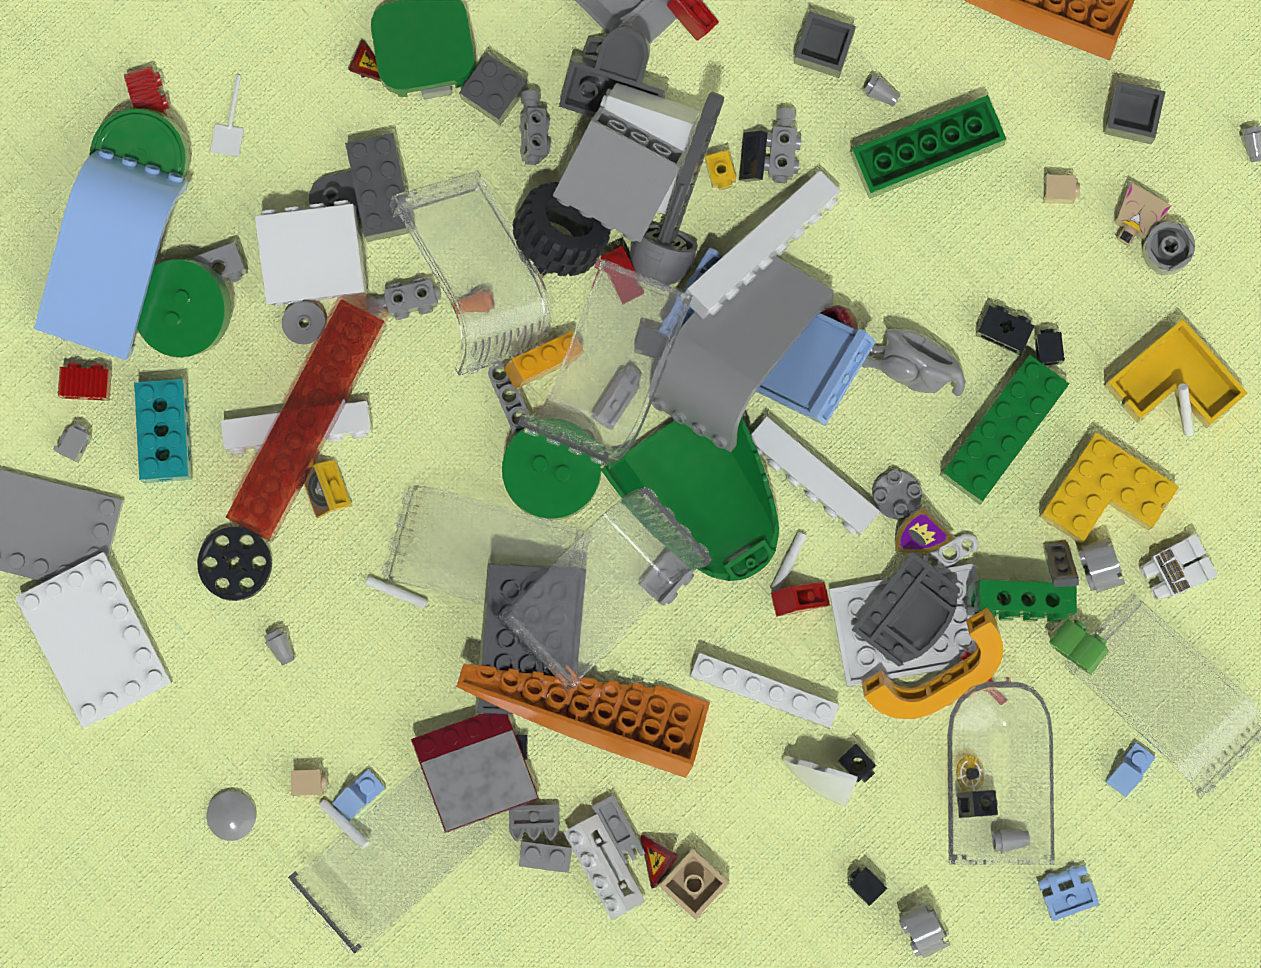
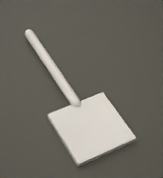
[210,75,244,157]

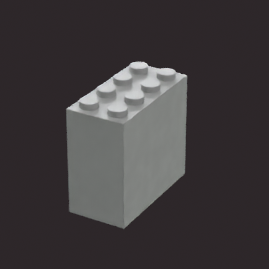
[553,107,688,242]

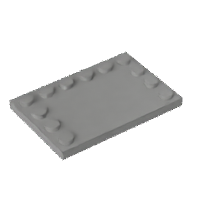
[0,469,124,582]

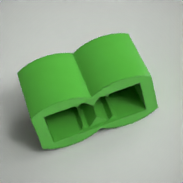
[1049,619,1109,675]

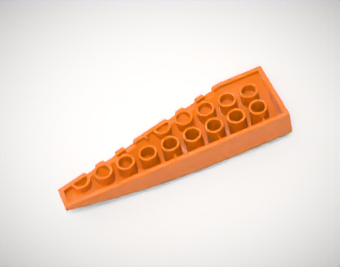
[964,0,1135,61]
[456,664,710,778]

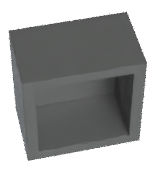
[794,11,856,78]
[459,54,528,126]
[1104,81,1166,145]

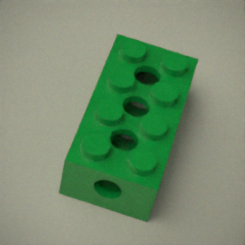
[967,580,1077,623]

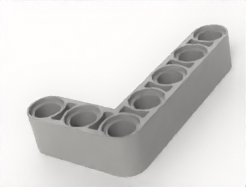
[488,362,595,445]

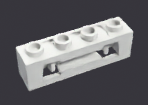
[563,814,645,920]

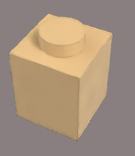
[1044,174,1080,204]
[291,769,328,796]

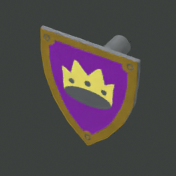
[895,506,955,553]

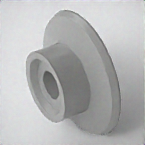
[282,301,326,345]

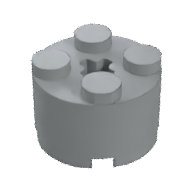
[1142,222,1195,275]
[1078,537,1125,593]
[899,900,951,958]

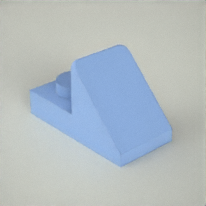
[1106,742,1156,797]
[332,770,385,822]

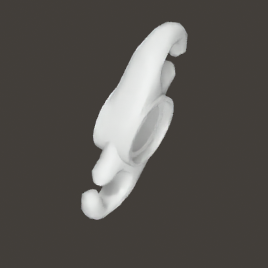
[922,534,978,570]

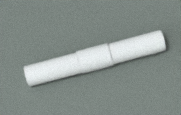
[1178,384,1194,436]
[770,532,807,592]
[365,576,428,609]
[319,799,369,849]

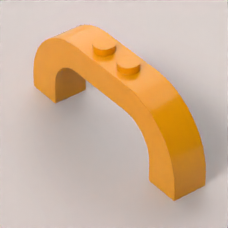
[861,608,1003,719]

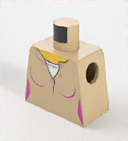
[1115,182,1171,246]

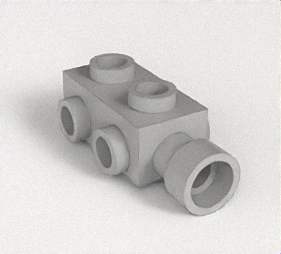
[519,90,550,165]
[764,108,801,183]
[366,278,441,320]

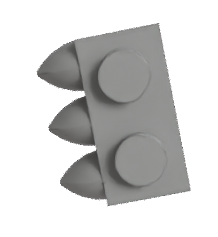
[509,804,559,842]

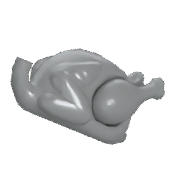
[862,329,966,396]

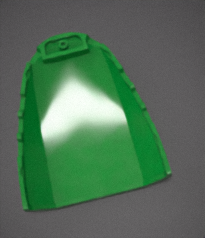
[601,417,780,581]

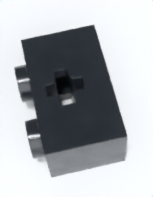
[976,305,1035,356]

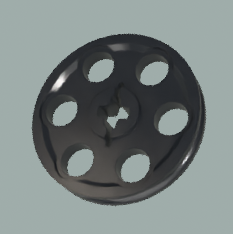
[197,527,272,601]

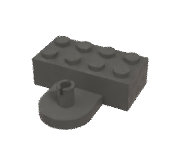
[559,26,669,117]
[309,133,415,242]

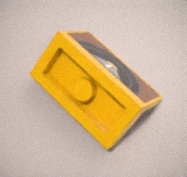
[300,460,351,518]

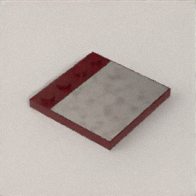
[411,713,539,834]

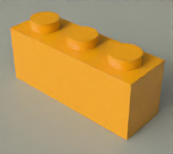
[504,331,585,390]

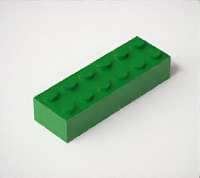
[851,95,1007,199]
[941,355,1070,505]

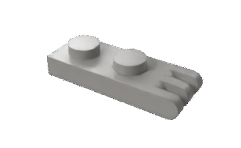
[592,795,645,865]

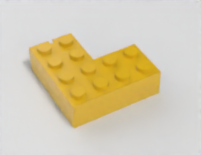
[1105,319,1248,429]
[1040,432,1179,544]

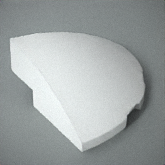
[782,756,858,807]

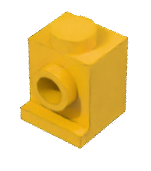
[705,150,736,190]

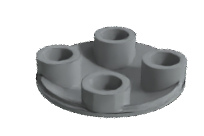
[873,470,922,519]
[206,791,257,841]

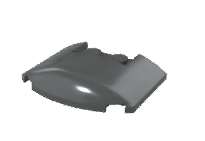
[852,551,960,667]

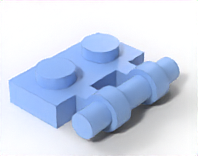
[1037,865,1100,921]

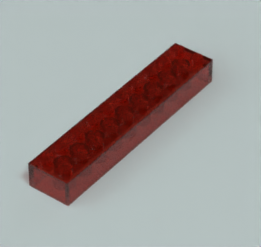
[225,299,387,543]

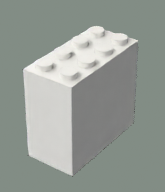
[600,83,700,214]
[255,200,368,306]

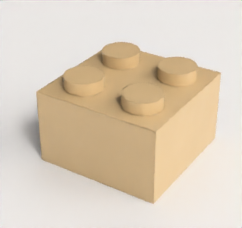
[659,849,729,920]

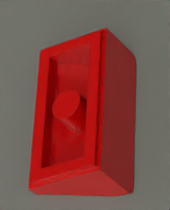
[667,0,719,41]

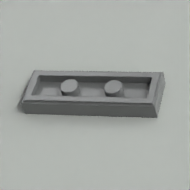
[1044,542,1079,587]

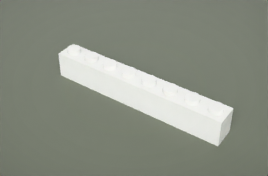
[682,171,841,319]

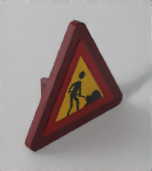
[348,39,381,82]
[640,834,678,889]

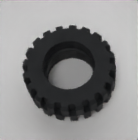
[512,182,611,276]

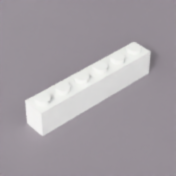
[221,401,372,456]
[751,417,880,536]
[690,653,839,730]

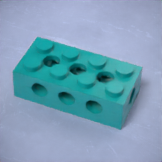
[134,379,193,483]

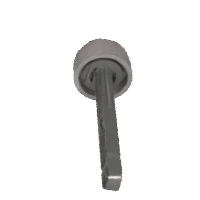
[630,91,725,286]

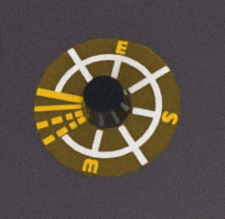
[956,755,984,792]

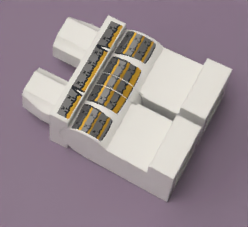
[1140,534,1218,600]

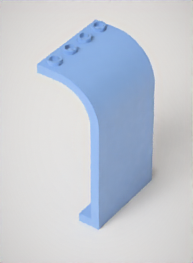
[34,149,189,360]
[659,248,876,426]

